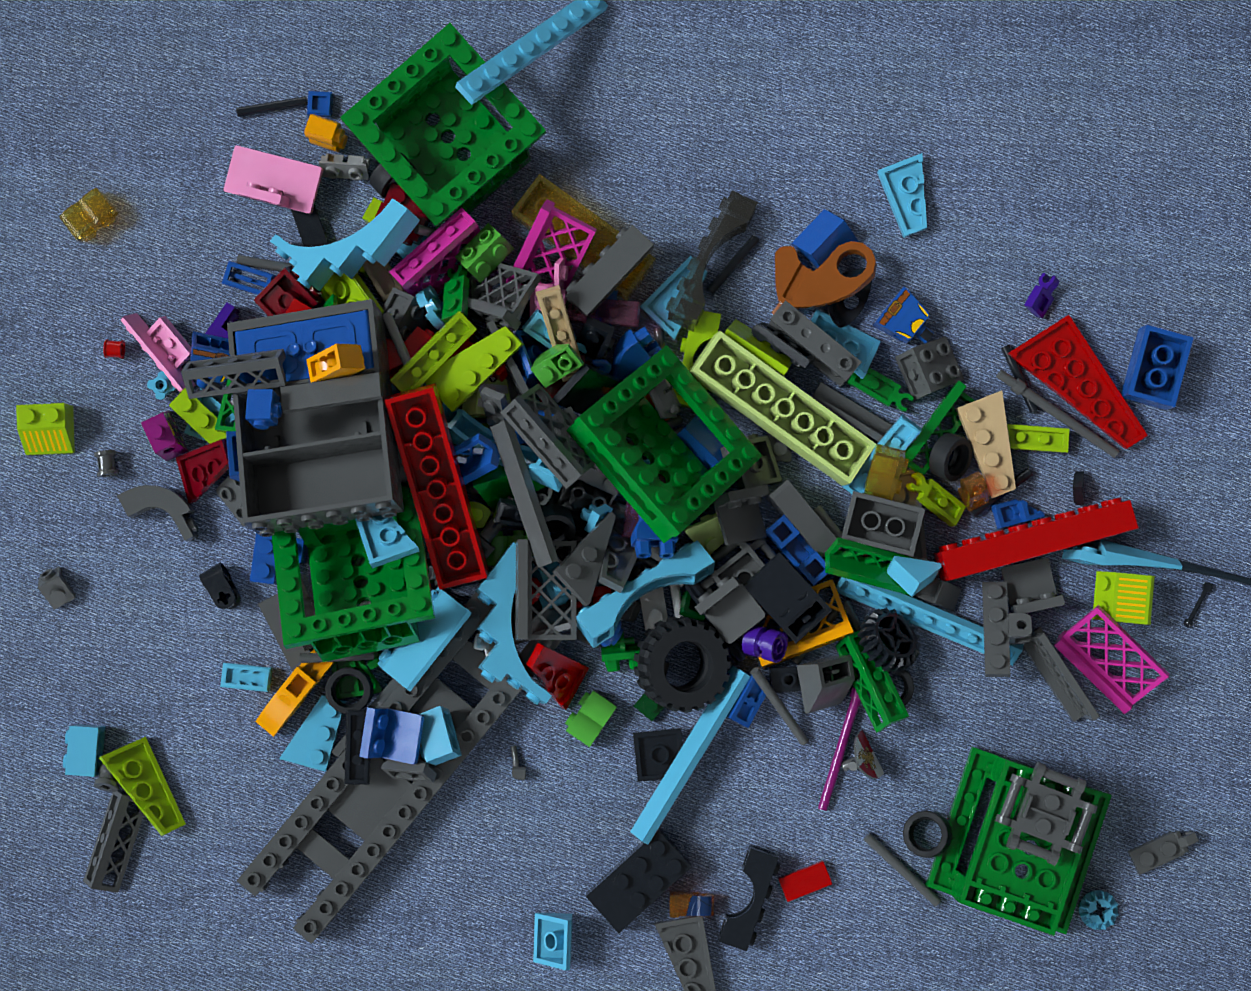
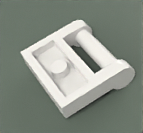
[640,585,684,630]

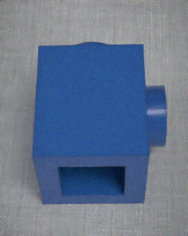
[245,389,282,429]

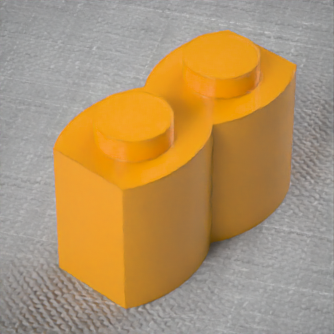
[304,114,348,153]

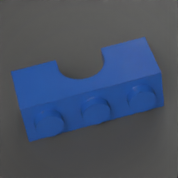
[765,515,828,586]

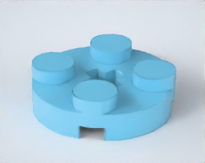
[416,285,446,330]

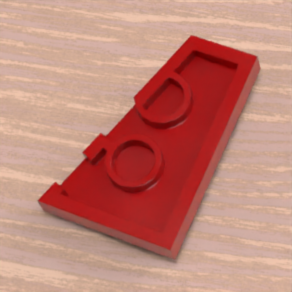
[526,643,589,710]

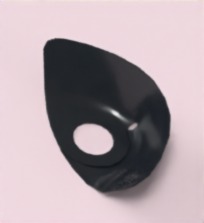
[826,268,872,328]

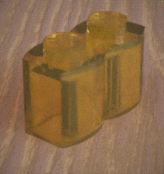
[59,188,118,242]
[864,444,909,500]

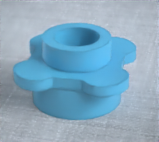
[147,371,176,400]

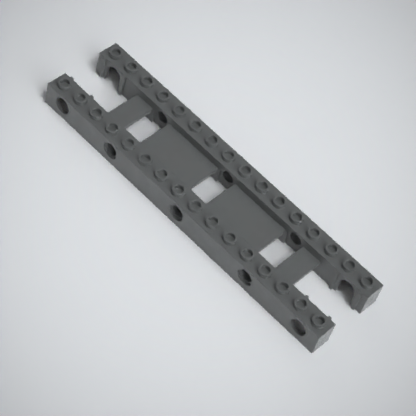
[237,592,562,944]

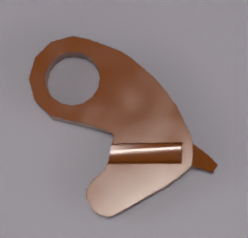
[772,241,877,315]

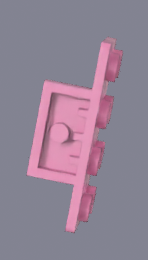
[224,145,323,214]

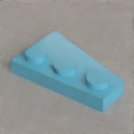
[640,255,708,341]
[355,515,420,569]
[279,695,347,772]

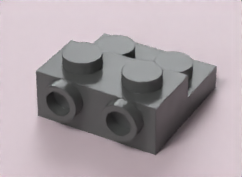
[720,434,782,490]

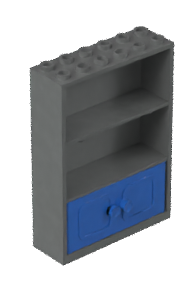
[227,299,404,537]

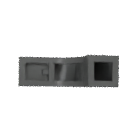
[117,485,199,542]

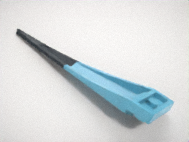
[1062,539,1251,585]

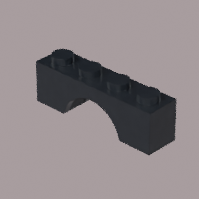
[718,845,781,952]

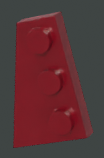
[176,438,229,503]

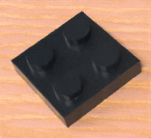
[633,728,683,782]

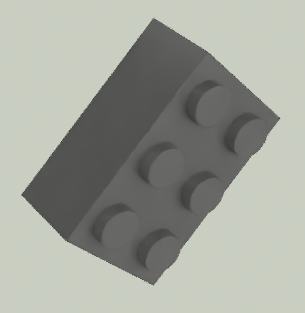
[841,491,925,556]

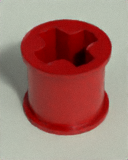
[103,339,126,359]

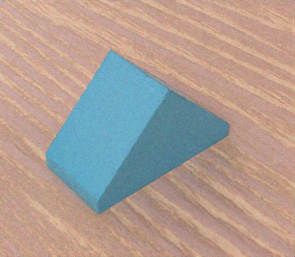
[887,556,942,597]

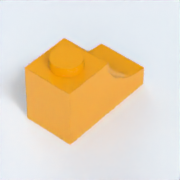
[306,343,365,383]

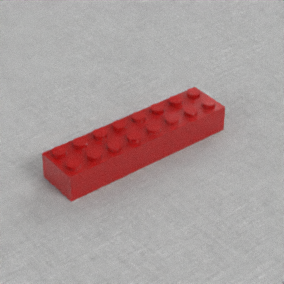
[385,383,489,590]
[933,497,1138,581]

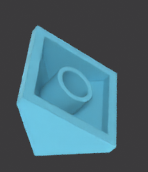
[533,913,573,970]

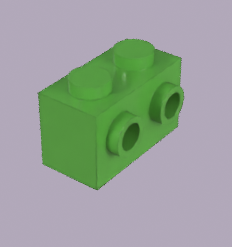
[455,223,514,283]

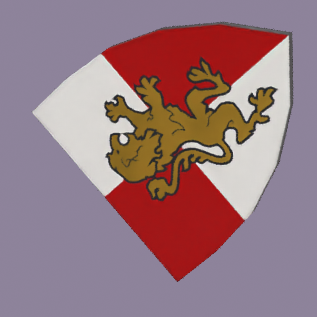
[842,730,884,779]

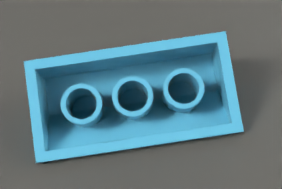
[377,587,472,691]

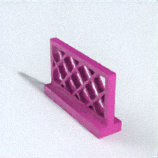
[506,199,597,289]
[389,208,481,297]
[1054,605,1170,714]

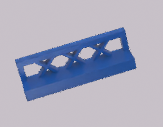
[454,433,500,485]

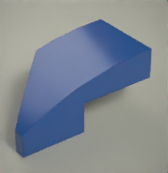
[991,499,1045,529]

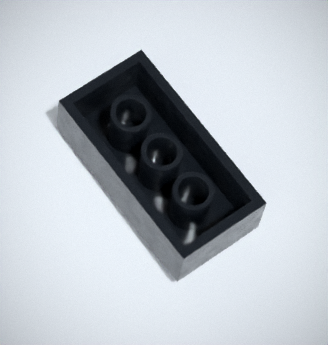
[586,828,691,933]

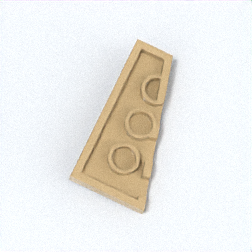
[956,391,1016,498]

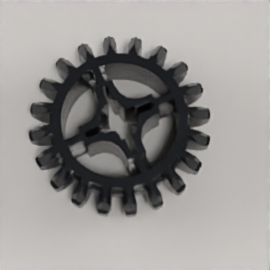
[857,607,921,673]

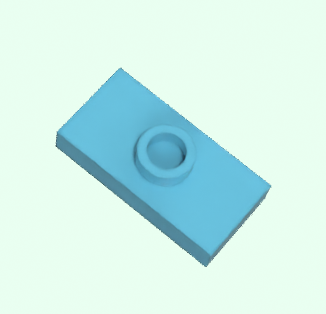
[220,662,273,692]

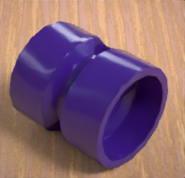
[742,624,788,663]

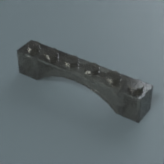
[666,190,758,332]

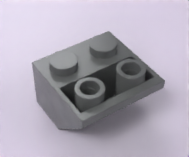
[797,655,855,714]

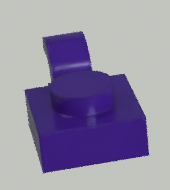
[1024,273,1060,319]

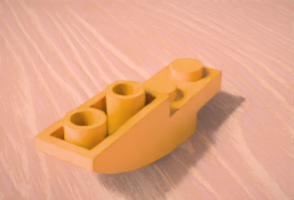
[255,649,335,737]

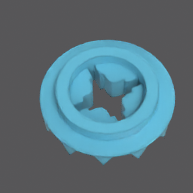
[1079,890,1119,930]

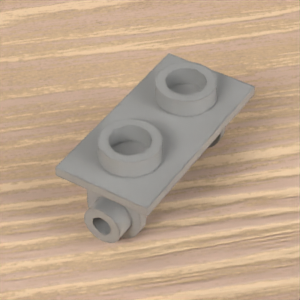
[319,153,370,180]
[649,379,681,419]

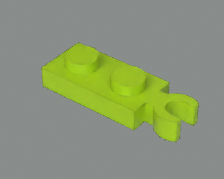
[906,472,966,527]

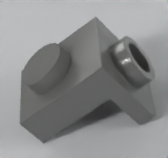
[38,567,76,610]

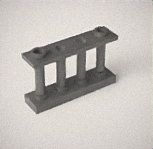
[768,300,861,387]

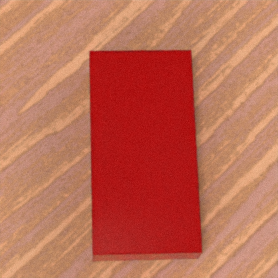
[778,860,832,902]

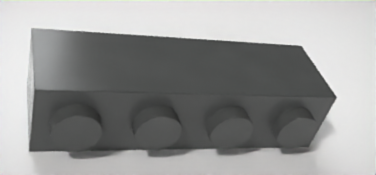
[565,224,654,318]

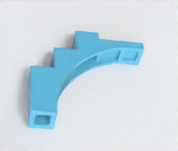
[270,198,420,291]
[475,542,552,705]

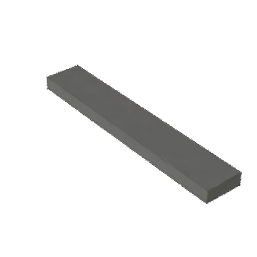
[490,420,559,568]

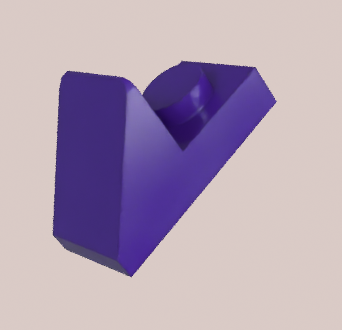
[205,302,240,338]

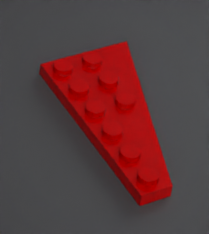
[1007,315,1148,449]

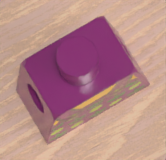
[141,410,189,461]

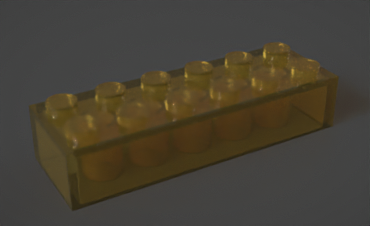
[511,174,656,302]

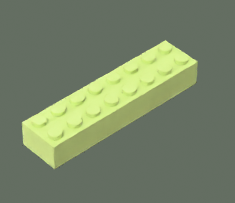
[689,331,877,486]

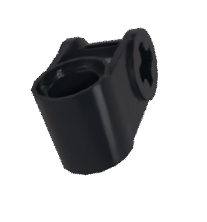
[199,562,241,609]

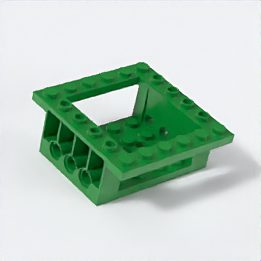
[340,23,546,228]
[566,345,762,543]
[272,482,435,662]
[926,746,1112,936]

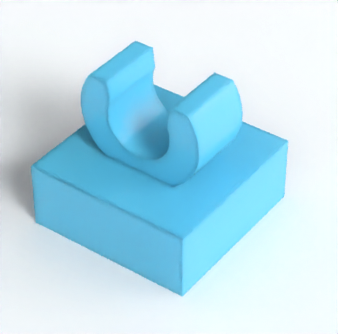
[580,504,613,533]

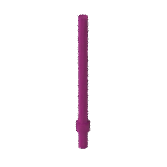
[818,673,861,811]

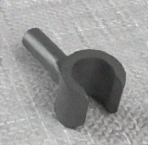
[511,746,526,780]

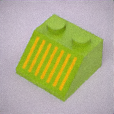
[16,403,75,455]
[1092,571,1155,625]

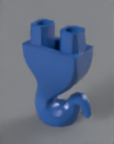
[592,326,662,380]
[631,514,678,558]

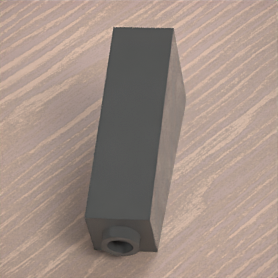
[766,479,842,561]

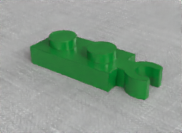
[442,264,470,323]
[847,367,914,412]

